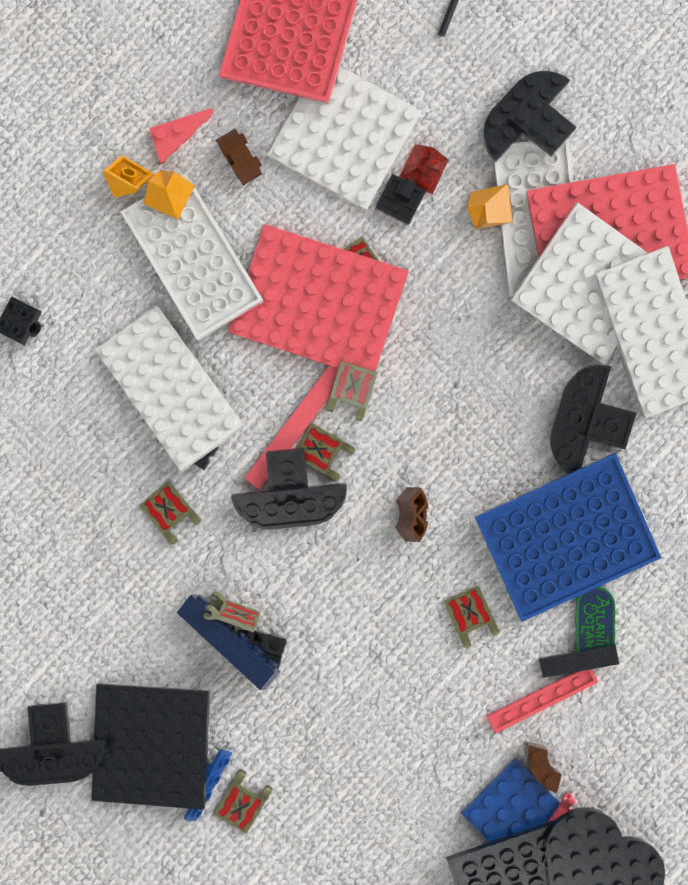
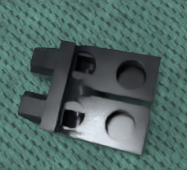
[238,629,288,669]

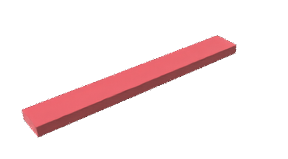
[245,366,338,490]

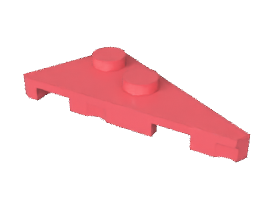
[149,108,214,164]

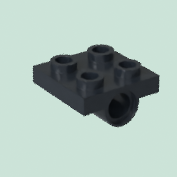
[375,174,426,226]
[0,296,42,346]

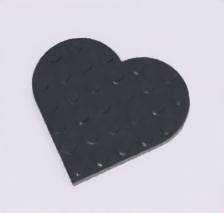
[544,807,665,885]

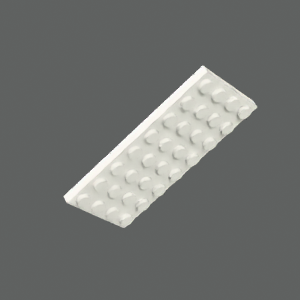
[493,139,573,297]
[121,173,264,341]
[595,246,688,418]
[95,305,245,472]

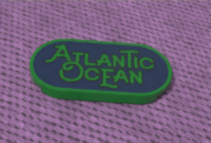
[575,587,615,651]

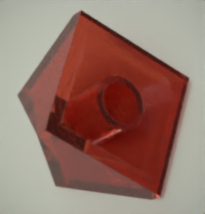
[400,144,449,195]

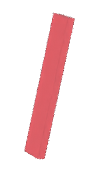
[486,669,598,734]

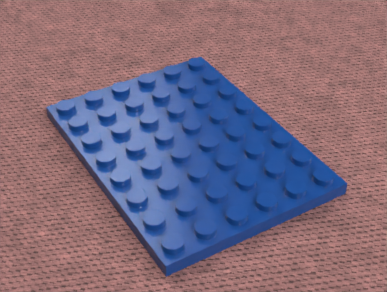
[474,453,661,622]

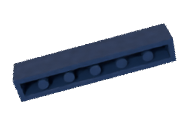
[176,594,281,690]

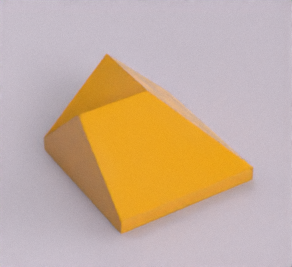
[103,155,154,198]
[144,170,195,220]
[467,184,513,229]

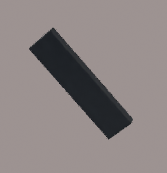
[539,644,620,678]

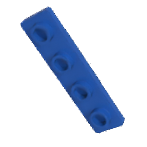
[184,749,232,821]

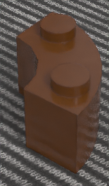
[215,129,262,186]
[395,487,429,542]
[525,741,562,793]

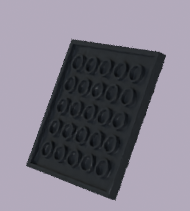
[91,683,210,810]

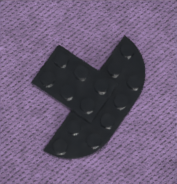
[483,71,577,162]
[550,365,637,473]
[231,447,347,529]
[0,702,107,786]

